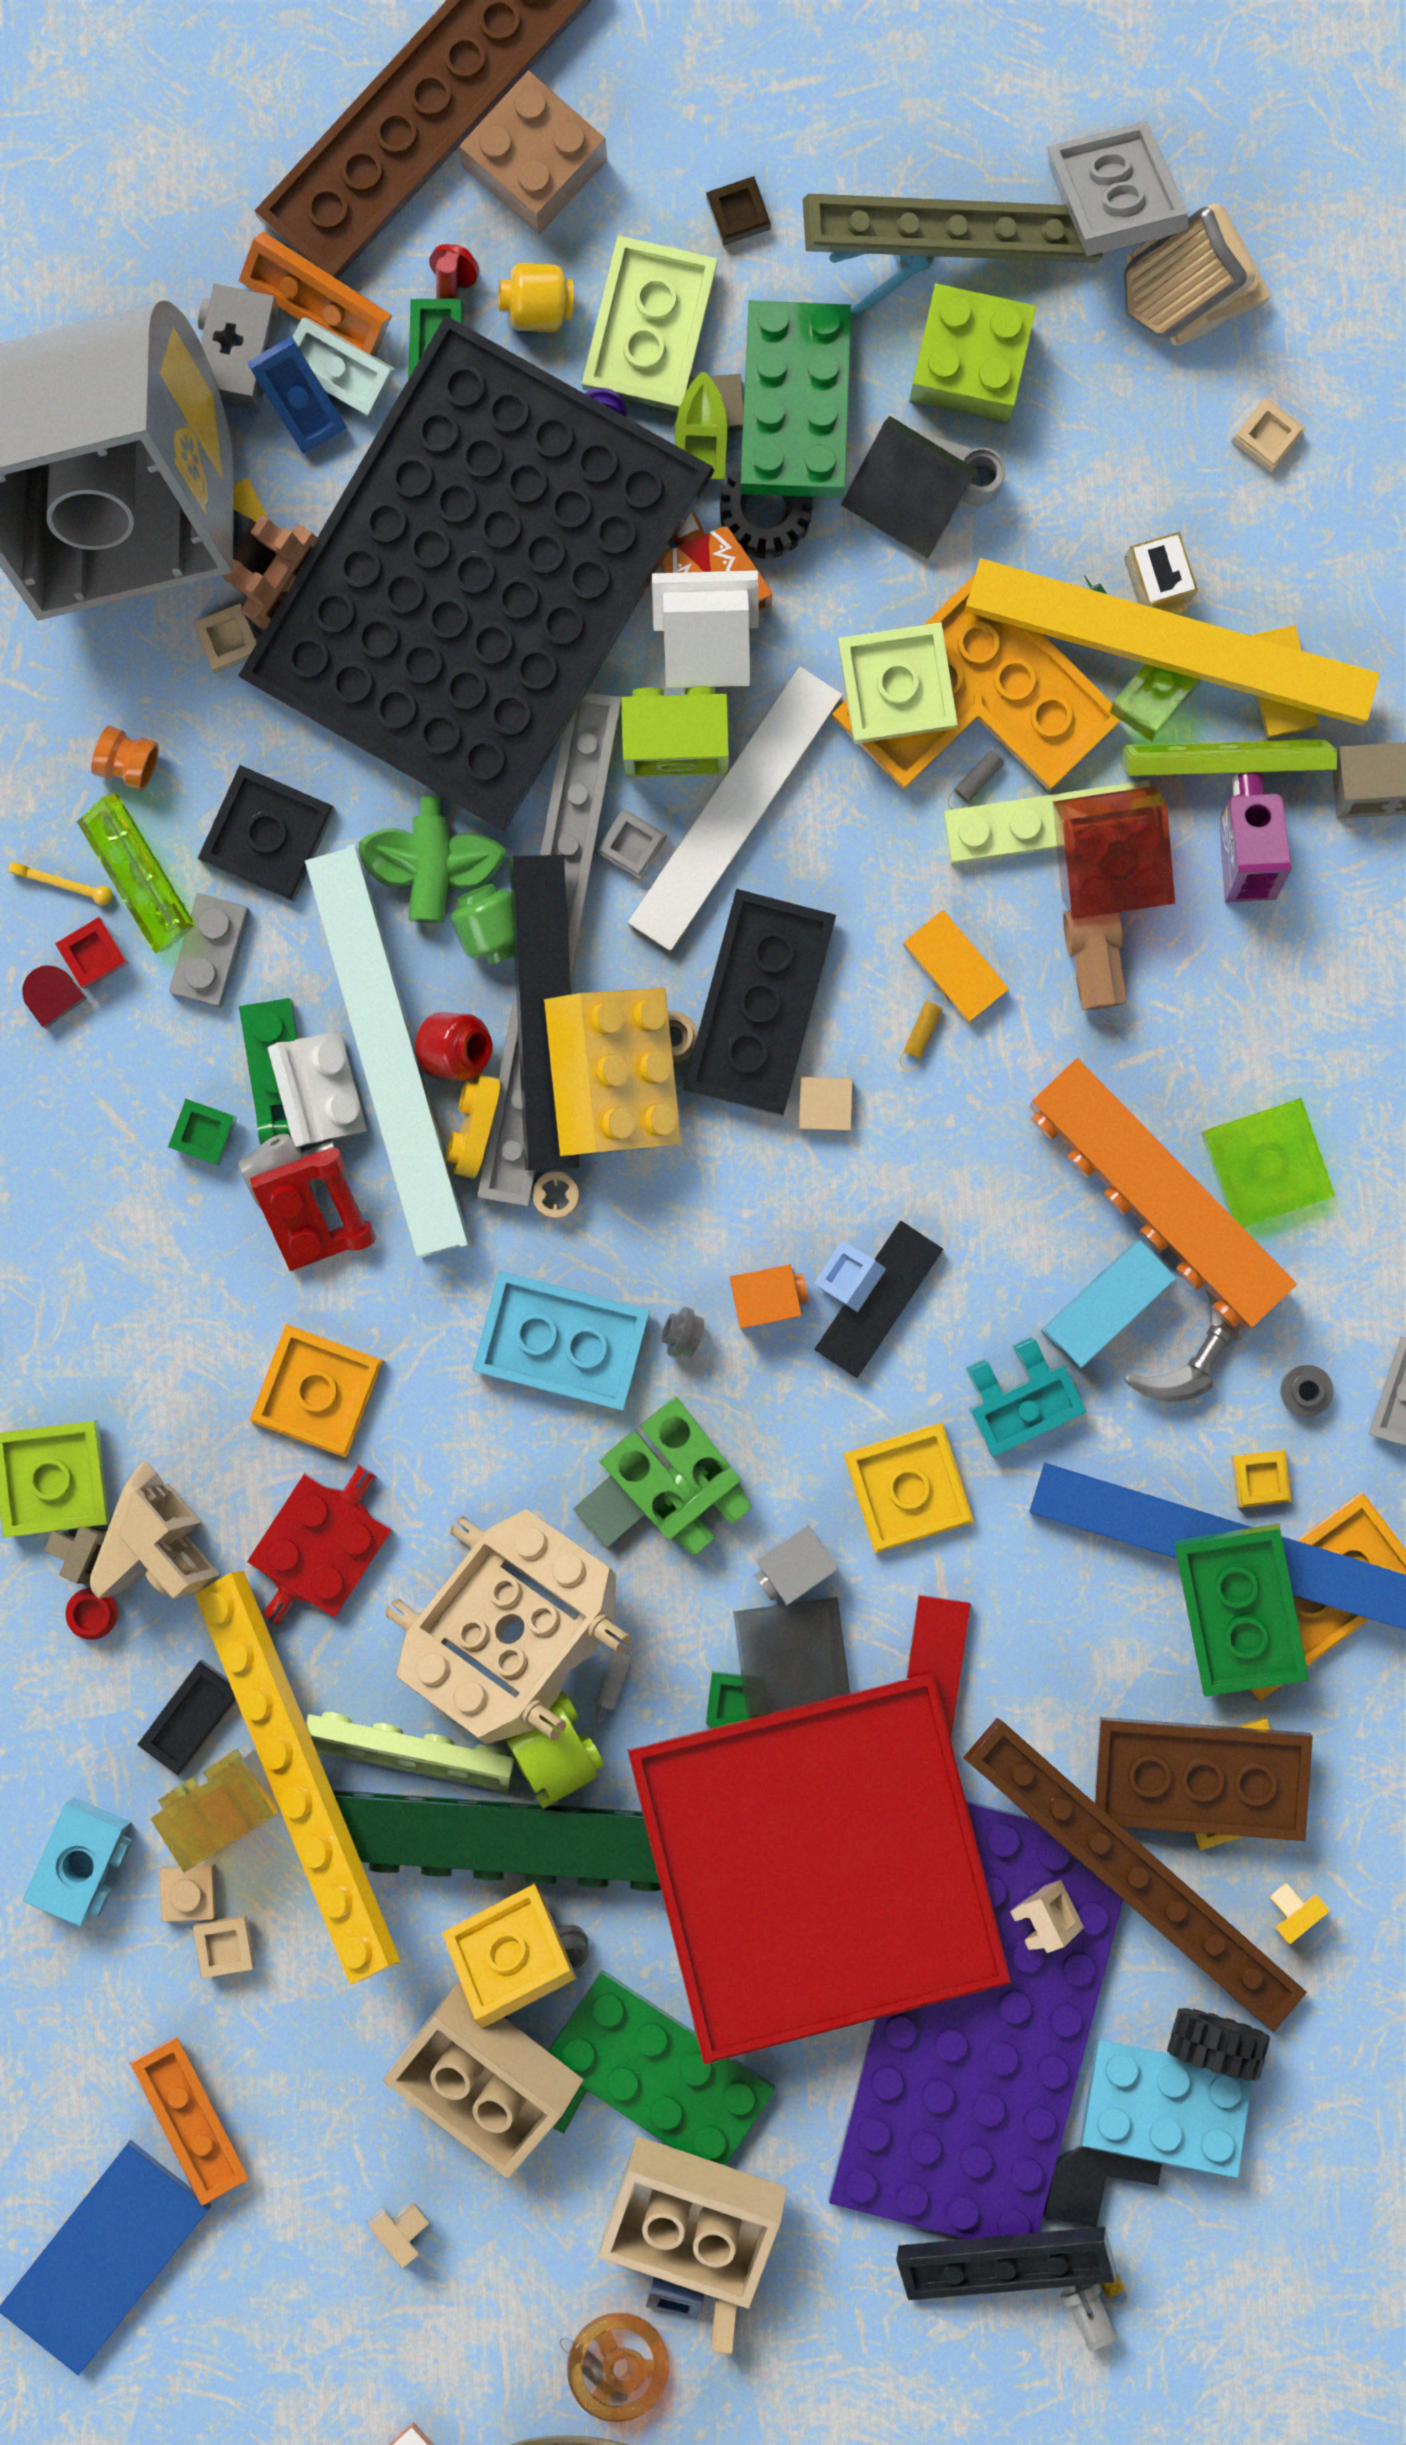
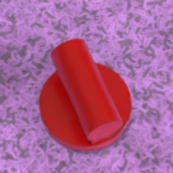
[429,244,480,299]

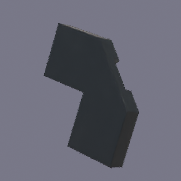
[1043,2146,1162,2227]

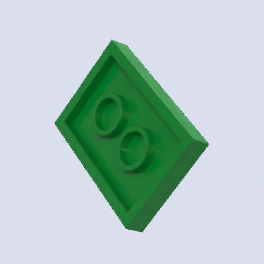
[1175,1523,1309,1697]

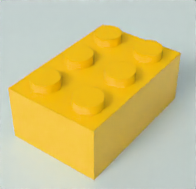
[544,988,681,1156]

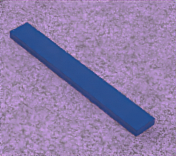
[1029,1462,1406,1630]

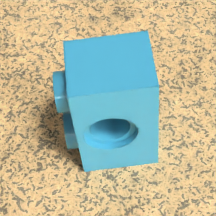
[22,1797,133,1926]

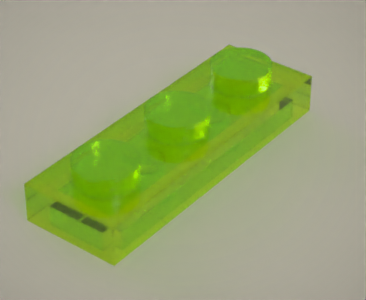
[77,792,196,954]

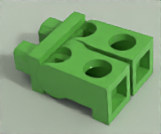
[599,1395,752,1555]

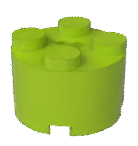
[503,1691,605,1809]

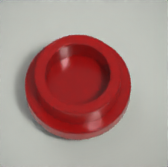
[65,1587,119,1640]

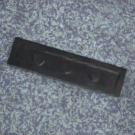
[896,2226,1116,2301]

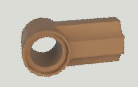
[1063,903,1127,1011]

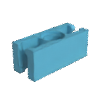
[1041,1240,1176,1368]

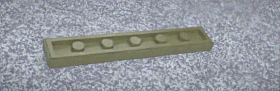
[802,193,1103,263]

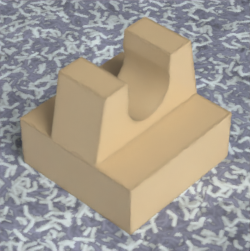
[1010,1880,1084,1953]
[367,2203,429,2269]

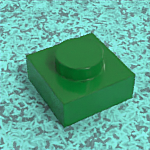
[168,1098,237,1166]

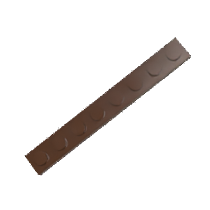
[963,1718,1307,2032]

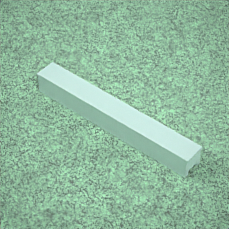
[305,844,471,1258]

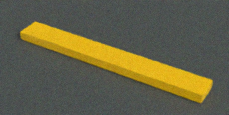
[964,558,1380,727]

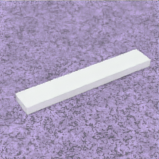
[628,666,843,953]

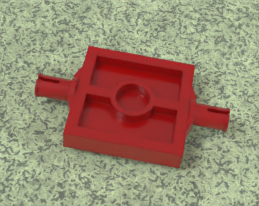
[247,1464,392,1625]

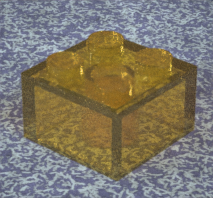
[150,1749,280,1873]

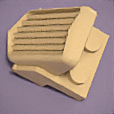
[90,1461,221,1599]

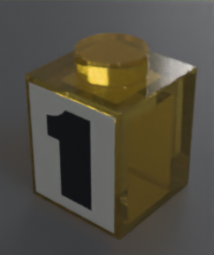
[1124,531,1198,615]

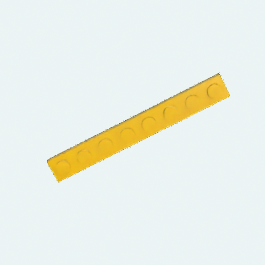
[194,1571,401,1985]

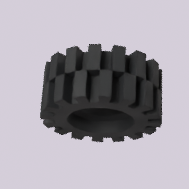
[720,470,813,559]
[1167,2008,1271,2081]

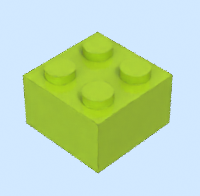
[909,283,1037,423]
[621,686,729,778]

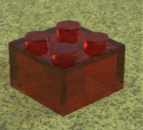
[1052,786,1175,919]

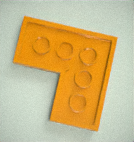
[831,574,1125,792]

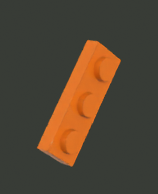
[238,232,392,357]
[129,2037,249,2206]

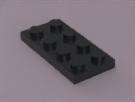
[683,889,836,1116]

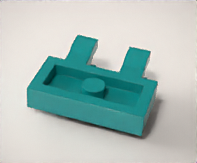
[966,1337,1087,1457]

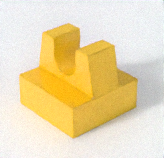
[1269,1883,1330,1945]

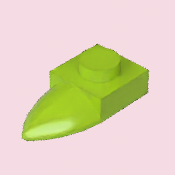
[674,372,727,479]

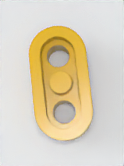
[445,1074,500,1179]

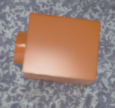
[729,1264,809,1329]

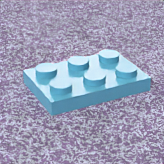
[472,1270,650,1411]
[1079,2039,1252,2179]

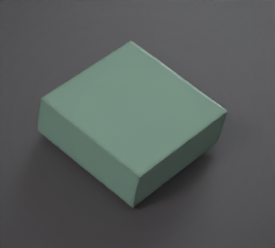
[573,1475,645,1548]

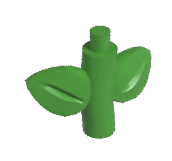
[358,796,506,923]

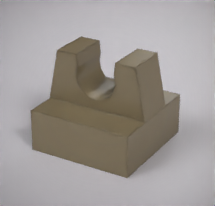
[44,1527,107,1584]

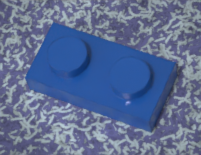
[247,335,347,454]

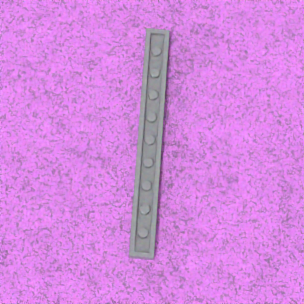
[477,691,621,1207]

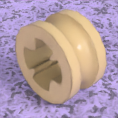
[532,1171,580,1219]

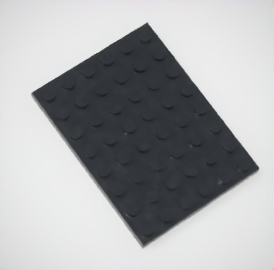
[238,315,714,832]

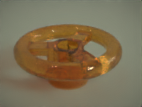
[567,2312,669,2423]

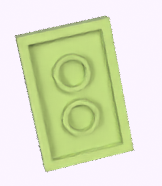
[582,235,718,412]

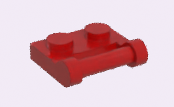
[250,1148,377,1272]

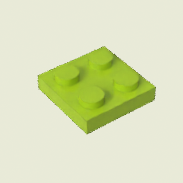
[0,1420,110,1538]

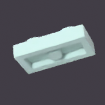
[293,318,396,416]

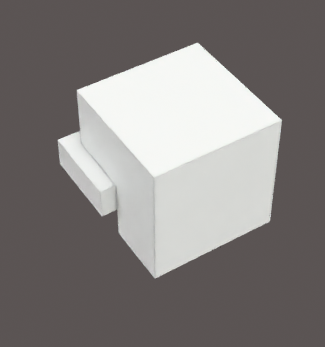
[652,570,759,688]

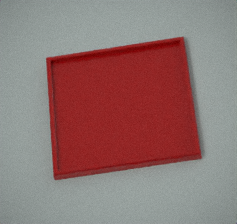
[627,1672,1011,2064]

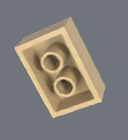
[382,1981,584,2179]
[598,2136,787,2309]

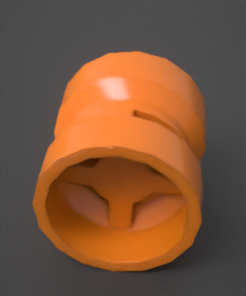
[91,725,159,792]

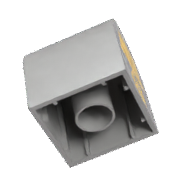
[0,300,234,621]

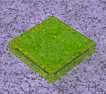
[1201,1098,1335,1227]

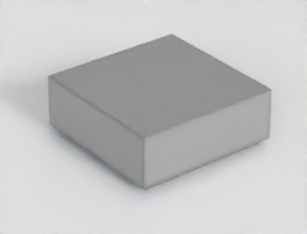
[596,808,667,880]

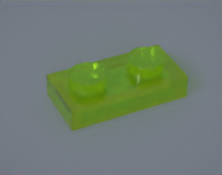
[1110,664,1202,742]

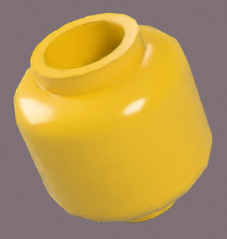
[498,262,574,333]

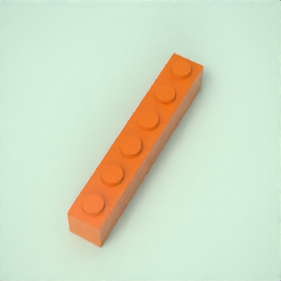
[1029,1058,1297,1330]

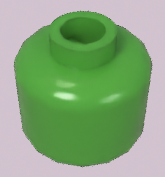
[451,883,514,965]

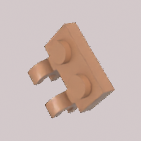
[222,515,318,631]

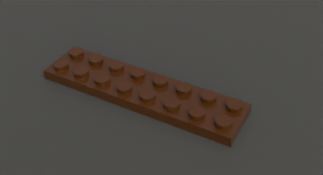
[254,0,592,280]

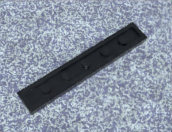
[509,855,580,1171]

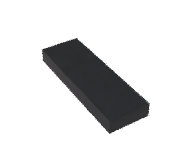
[814,1220,943,1378]

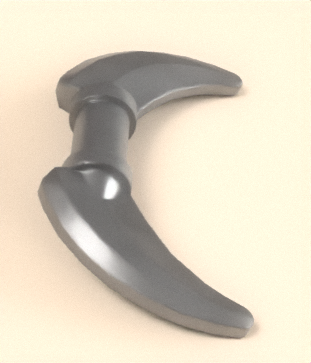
[1125,1287,1244,1402]

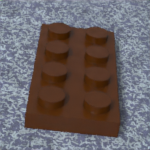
[1094,1717,1313,1841]

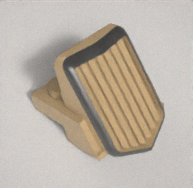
[1124,203,1272,347]

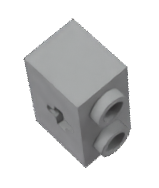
[198,283,281,411]

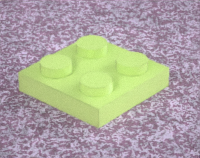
[838,622,958,744]

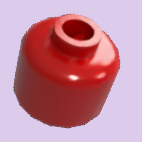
[415,1012,493,1081]

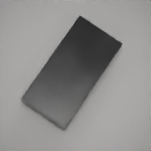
[137,1659,236,1776]

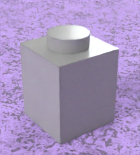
[754,1524,838,1605]

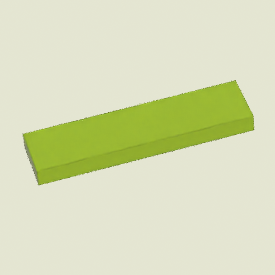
[1122,739,1337,776]

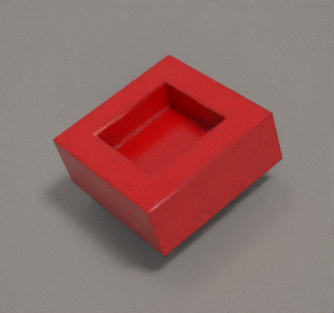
[55,917,129,990]

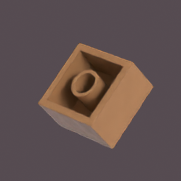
[459,70,607,235]

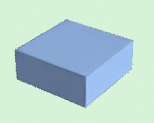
[813,1241,886,1312]

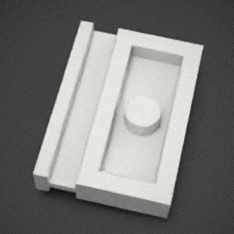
[267,1031,367,1147]

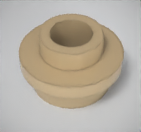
[668,1011,698,1063]

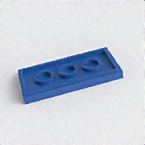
[0,2139,212,2376]

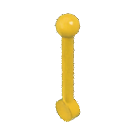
[8,862,113,906]

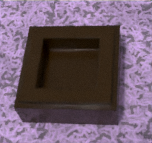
[706,176,771,246]

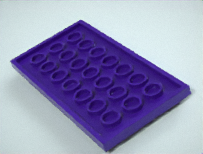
[828,1801,1123,2239]

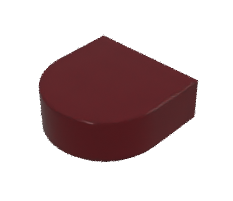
[22,965,87,1029]

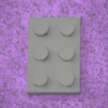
[1047,121,1189,256]

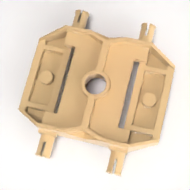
[385,1509,632,1745]

